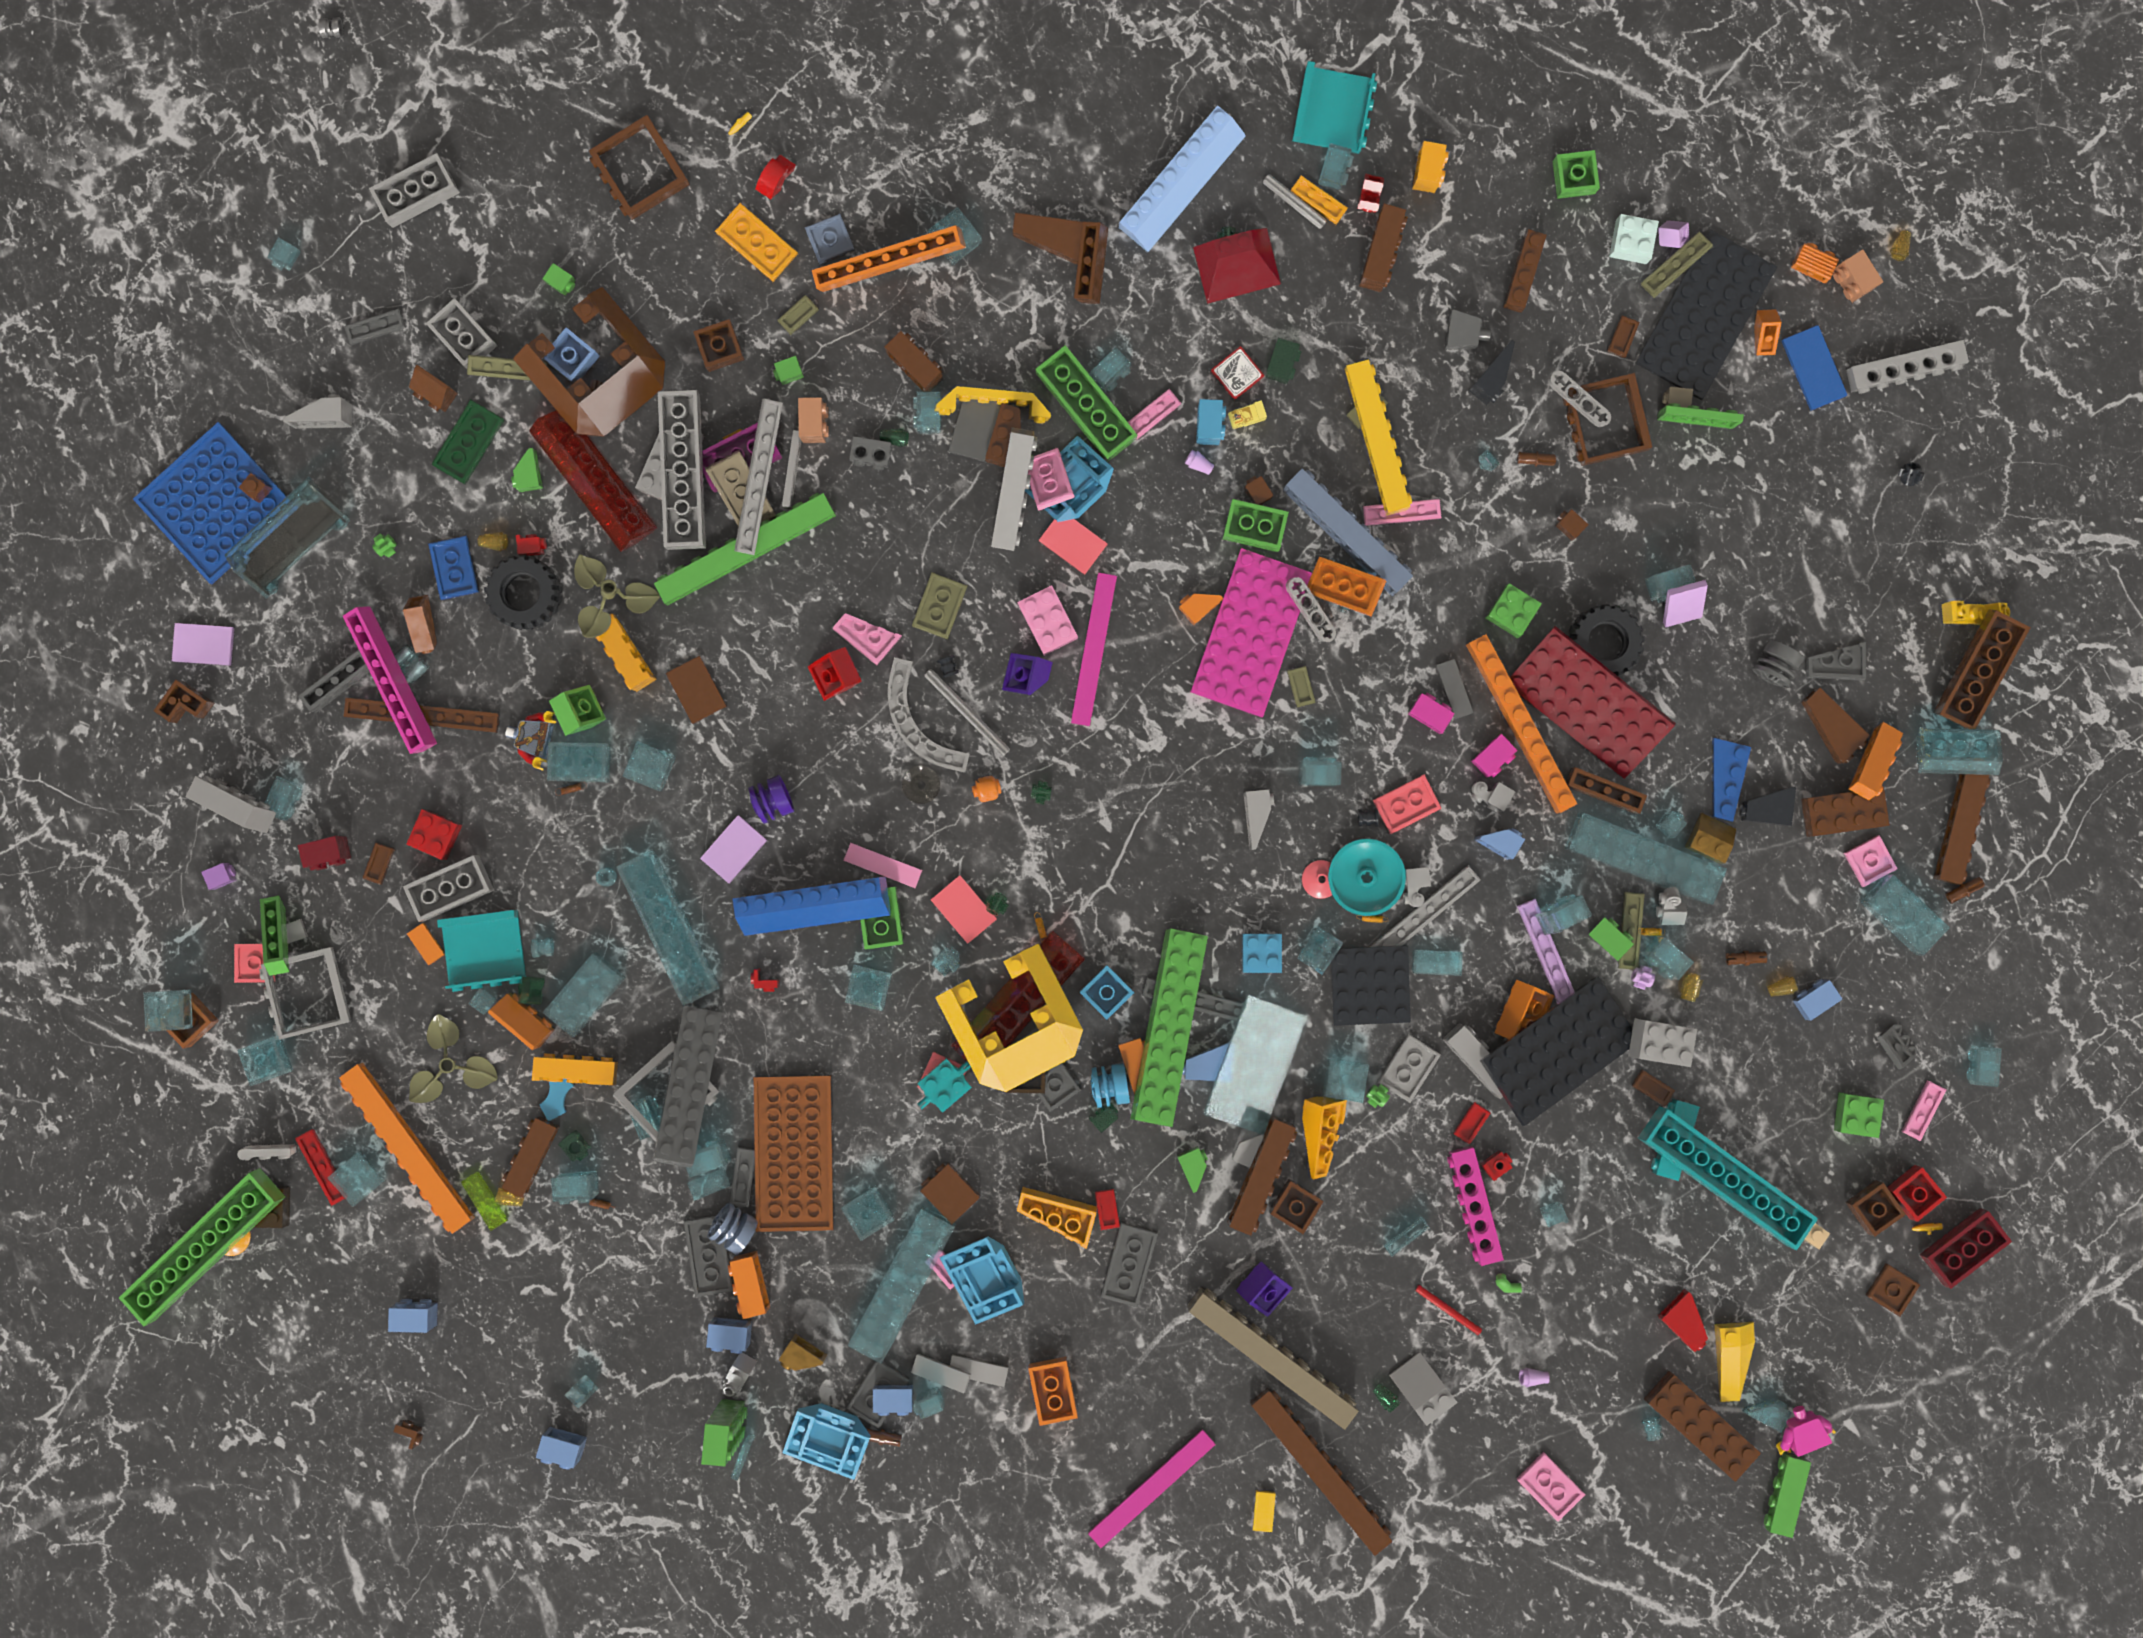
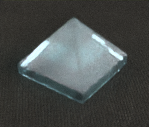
[1479,450,1500,471]

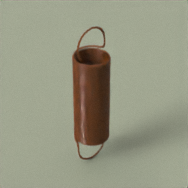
[555,782,587,796]
[586,1198,616,1210]

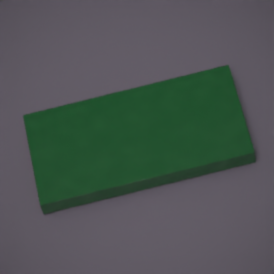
[431,399,504,485]

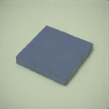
[805,214,854,264]

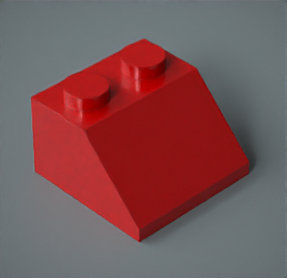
[808,647,862,701]

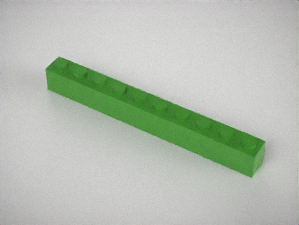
[654,493,836,606]

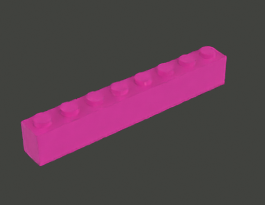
[343,606,437,754]

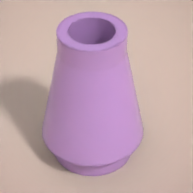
[1185,450,1214,475]
[1519,1368,1549,1387]

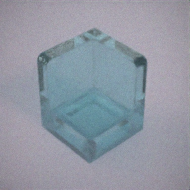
[1540,1201,1569,1227]

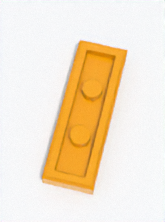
[1290,175,1348,225]

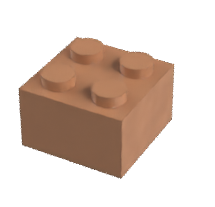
[1833,250,1883,303]
[798,398,829,443]

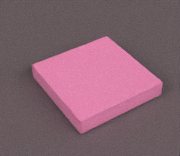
[1844,835,1898,887]

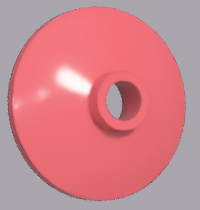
[1302,860,1332,899]

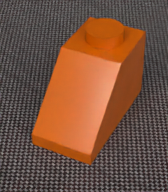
[1754,309,1782,356]
[1179,594,1224,625]

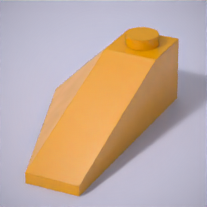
[1302,1097,1347,1179]

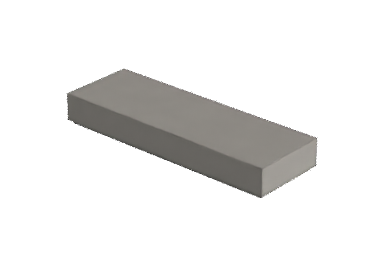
[911,1354,971,1393]
[950,1354,1009,1387]

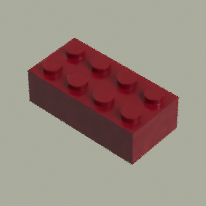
[1919,1208,2012,1289]

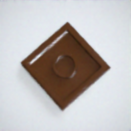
[1866,1263,1920,1317]

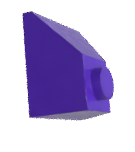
[1002,653,1053,695]

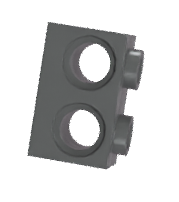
[849,436,892,470]

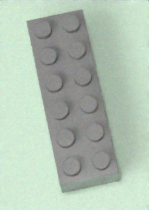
[991,427,1038,551]

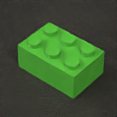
[1223,499,1289,552]
[861,887,904,949]

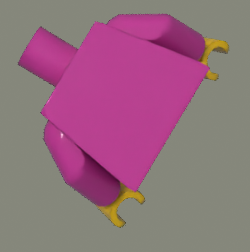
[1776,1406,1836,1457]

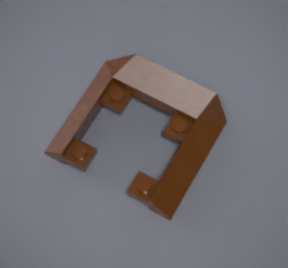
[513,287,665,437]

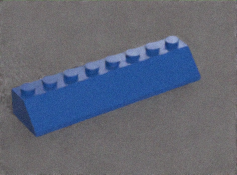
[733,877,891,936]

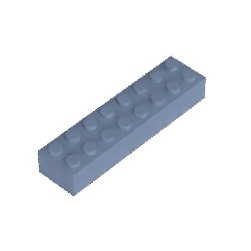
[1283,469,1413,597]

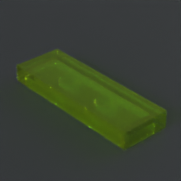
[461,1171,508,1231]

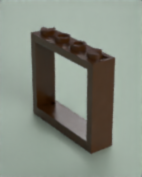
[589,115,690,220]
[1562,373,1652,466]

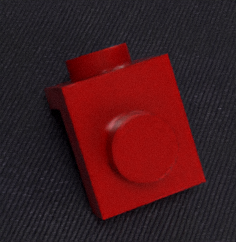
[751,968,779,992]

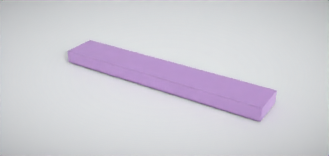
[1517,899,1574,1004]

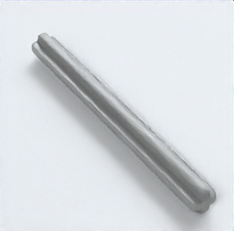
[925,669,1010,756]

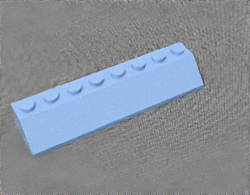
[1119,105,1246,252]

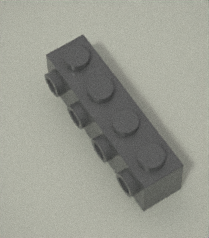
[298,650,370,713]

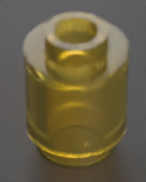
[1680,972,1703,1002]

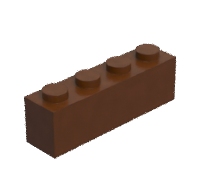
[1074,222,1109,304]
[1503,229,1547,313]
[1566,767,1647,814]
[502,1116,560,1198]

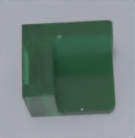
[518,977,545,1005]

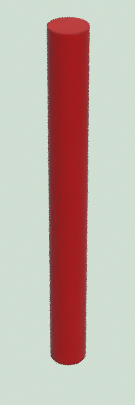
[1415,1285,1482,1335]

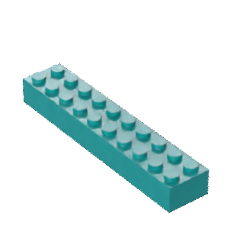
[1638,1106,1818,1251]

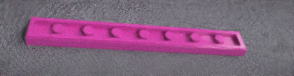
[1071,573,1117,727]
[1088,1429,1216,1548]

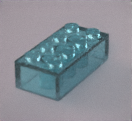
[1916,728,2003,775]
[1860,874,1950,956]
[543,953,626,1037]

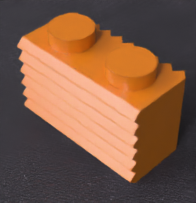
[1791,243,1839,283]

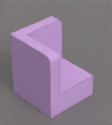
[1658,221,1689,248]

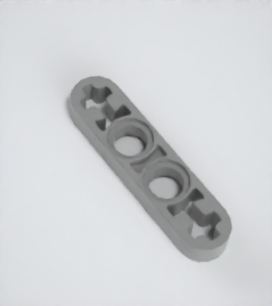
[1548,371,1611,427]
[1286,577,1336,642]

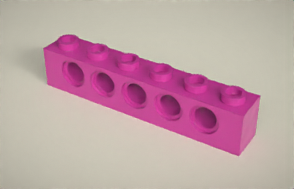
[1447,1146,1504,1266]

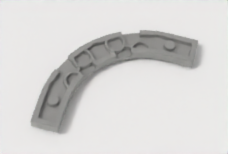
[888,657,970,773]

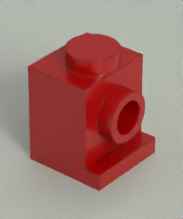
[516,534,547,556]
[1480,1151,1513,1181]

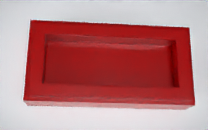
[1453,1102,1491,1145]
[1095,1188,1120,1230]

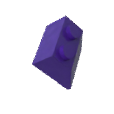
[1236,1262,1293,1317]

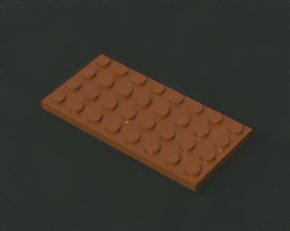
[753,1075,834,1232]

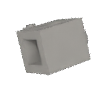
[1471,782,1515,813]
[1403,867,1431,907]
[1656,887,1687,925]
[723,1353,757,1397]

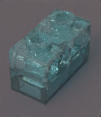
[1297,927,1343,975]

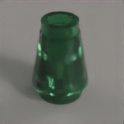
[880,429,909,448]
[1373,1383,1401,1413]

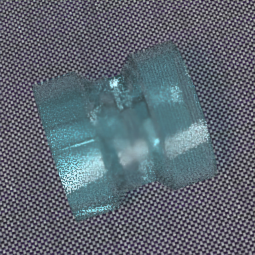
[531,937,554,958]

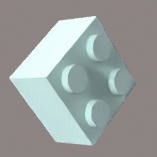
[1609,214,1659,264]

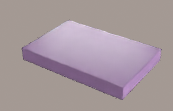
[1663,580,1708,627]
[172,623,234,666]
[700,815,767,884]

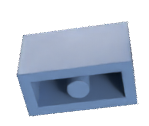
[1792,979,1842,1021]
[873,1385,913,1416]

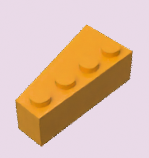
[596,614,656,692]
[532,1053,618,1085]
[1017,1187,1097,1249]

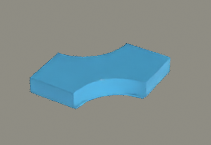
[539,1079,574,1121]

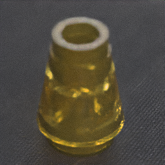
[1890,230,1911,261]
[478,532,508,551]
[1767,976,1798,997]
[495,1187,524,1207]

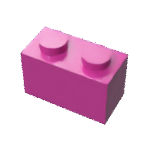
[1408,693,1455,734]
[1471,734,1517,778]

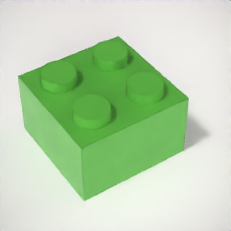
[1553,150,1600,199]
[1485,583,1542,638]
[549,685,606,736]
[1589,917,1634,961]
[1834,1092,1884,1138]

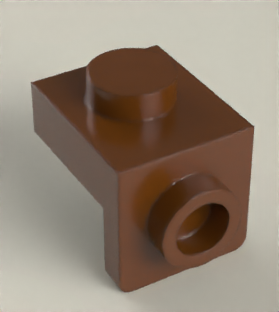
[393,1420,423,1450]

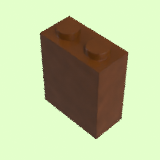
[920,1162,981,1224]

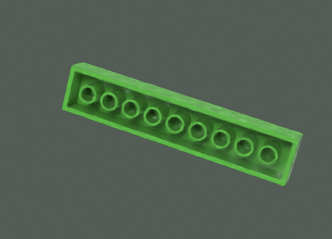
[1130,929,1208,1127]
[119,1168,285,1326]

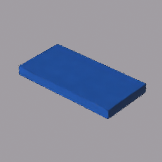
[1781,325,1848,411]

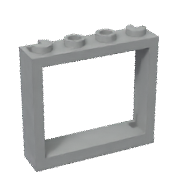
[259,947,352,1040]
[613,1041,719,1142]

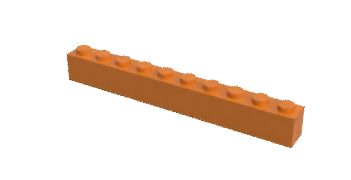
[1466,634,1577,813]
[339,1063,475,1234]

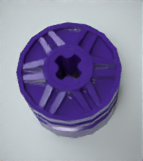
[748,775,795,824]

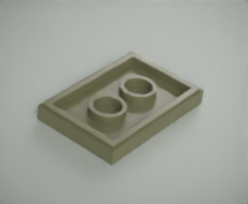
[912,573,968,640]

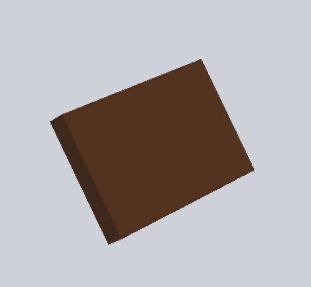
[666,656,727,724]

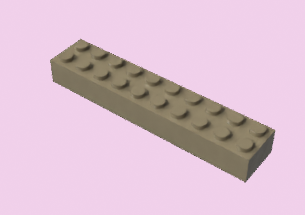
[1187,1287,1359,1430]

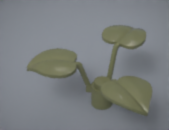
[574,554,660,638]
[409,1014,498,1103]

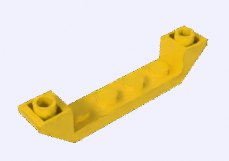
[934,386,1051,423]
[1942,601,2010,625]

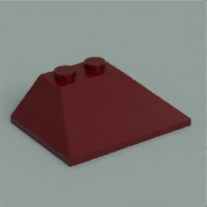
[1193,228,1281,304]

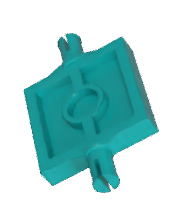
[917,1058,972,1113]

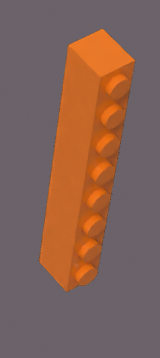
[812,225,966,292]

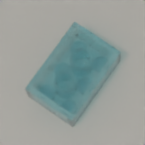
[547,742,610,783]

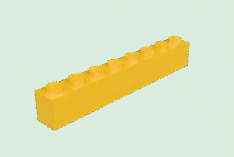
[1345,360,1412,516]

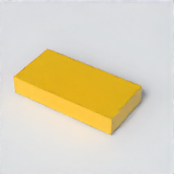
[1253,1490,1276,1532]

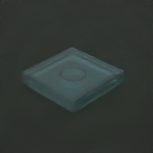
[731,1433,756,1481]

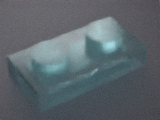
[687,1168,731,1201]

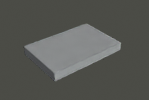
[1377,1034,1441,1103]

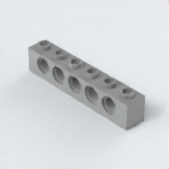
[1846,340,1969,394]

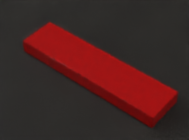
[295,1129,350,1206]

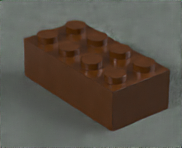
[1359,203,1408,292]
[1801,788,1890,837]

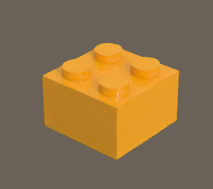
[1412,141,1449,193]

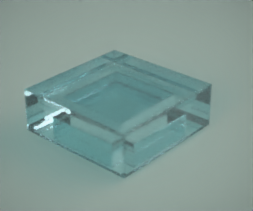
[469,988,497,1015]

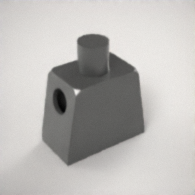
[1444,310,1491,350]

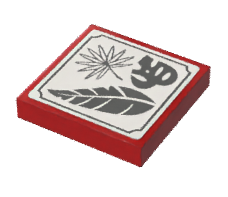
[1211,346,1264,401]

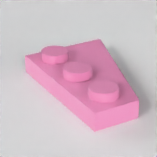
[833,613,902,665]

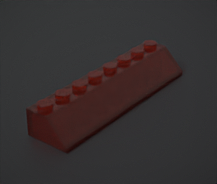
[529,410,657,552]
[951,931,1085,1063]

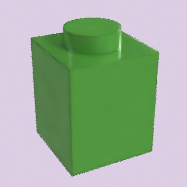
[543,263,576,296]
[773,356,804,385]

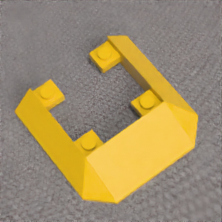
[935,944,1083,1092]

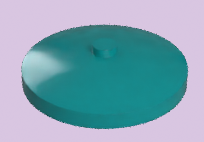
[1328,839,1406,916]

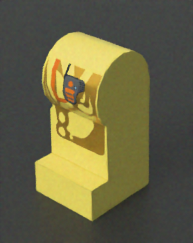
[1228,400,1267,429]

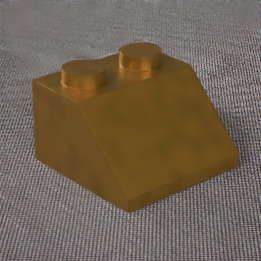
[1685,813,1736,864]
[779,1333,827,1371]

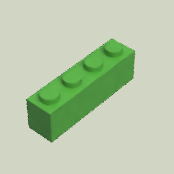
[260,896,289,976]
[1764,1452,1811,1538]

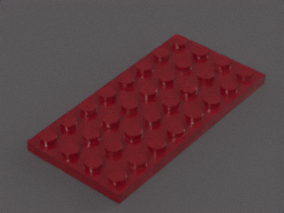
[1510,626,1676,779]

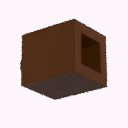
[238,473,273,503]
[1244,476,1273,505]
[1555,509,1589,541]

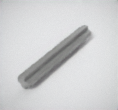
[1263,174,1326,229]

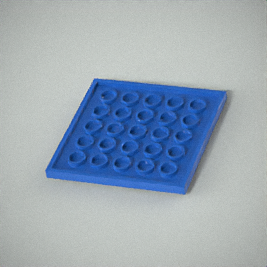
[133,422,297,584]

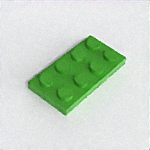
[1657,403,1744,429]

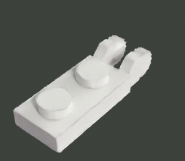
[237,1144,297,1160]

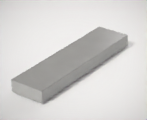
[782,430,802,510]

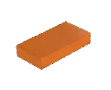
[407,923,445,965]

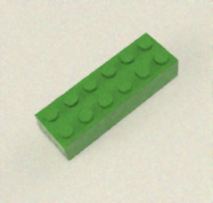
[1035,345,1138,462]
[701,1399,747,1466]

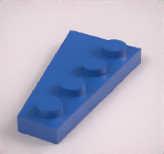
[1712,738,1751,822]

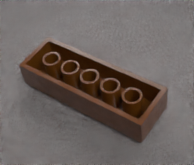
[1933,609,2031,731]
[1227,1115,1297,1236]
[1644,1371,1761,1482]

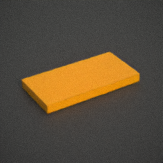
[715,203,798,282]

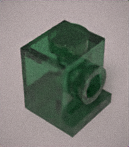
[1089,1103,1119,1133]

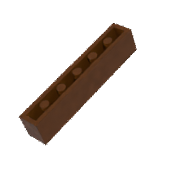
[1933,767,1991,884]

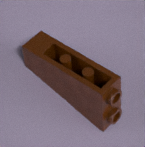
[1013,212,1083,264]
[1801,687,1870,764]

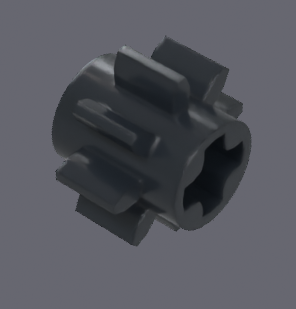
[1898,462,1925,486]

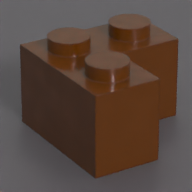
[154,679,215,723]

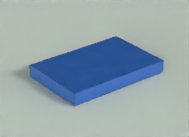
[429,536,479,600]

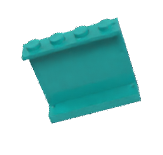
[1292,61,1378,154]
[437,910,526,992]

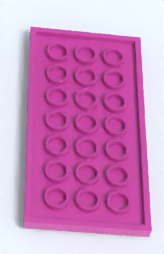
[1190,548,1312,718]

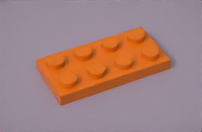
[1307,557,1386,617]

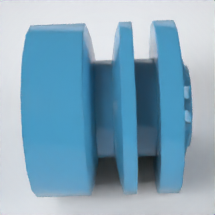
[1090,1063,1130,1108]

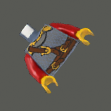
[506,711,556,770]

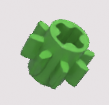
[372,533,397,558]
[1366,1084,1390,1108]

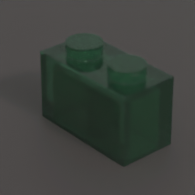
[1265,337,1302,384]

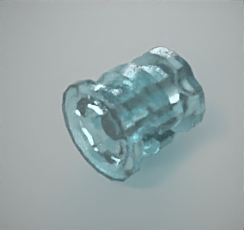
[596,868,617,887]
[1641,1417,1664,1441]

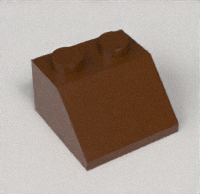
[409,365,458,412]

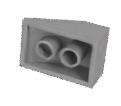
[283,394,352,429]
[1244,790,1274,850]
[1389,1352,1457,1426]

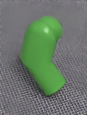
[1495,1273,1522,1293]

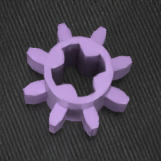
[1631,965,1655,990]

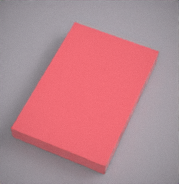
[1039,519,1108,575]
[1372,774,1441,834]
[931,876,997,944]

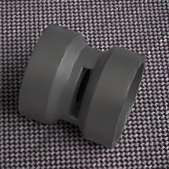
[319,17,343,38]

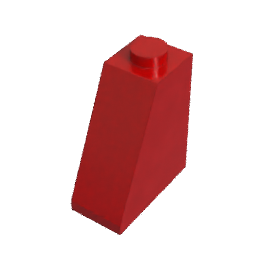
[1658,1289,1708,1352]

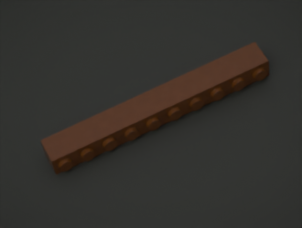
[1250,1387,1393,1556]

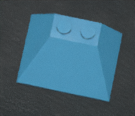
[1025,436,1114,522]
[940,1236,1024,1325]
[783,1403,871,1480]

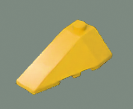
[1714,1322,1755,1402]

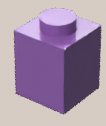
[202,863,237,890]

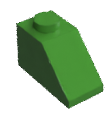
[511,448,543,492]
[1177,1146,1208,1193]

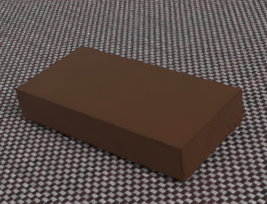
[1607,315,1640,359]
[362,842,395,885]
[1631,1069,1675,1107]

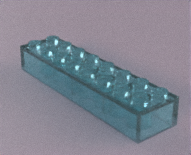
[1565,813,1727,905]
[616,850,721,1006]
[848,1206,956,1364]

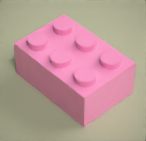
[1017,585,1078,656]

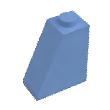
[1182,1042,1233,1082]

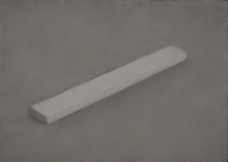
[734,398,783,555]
[1369,865,1480,947]

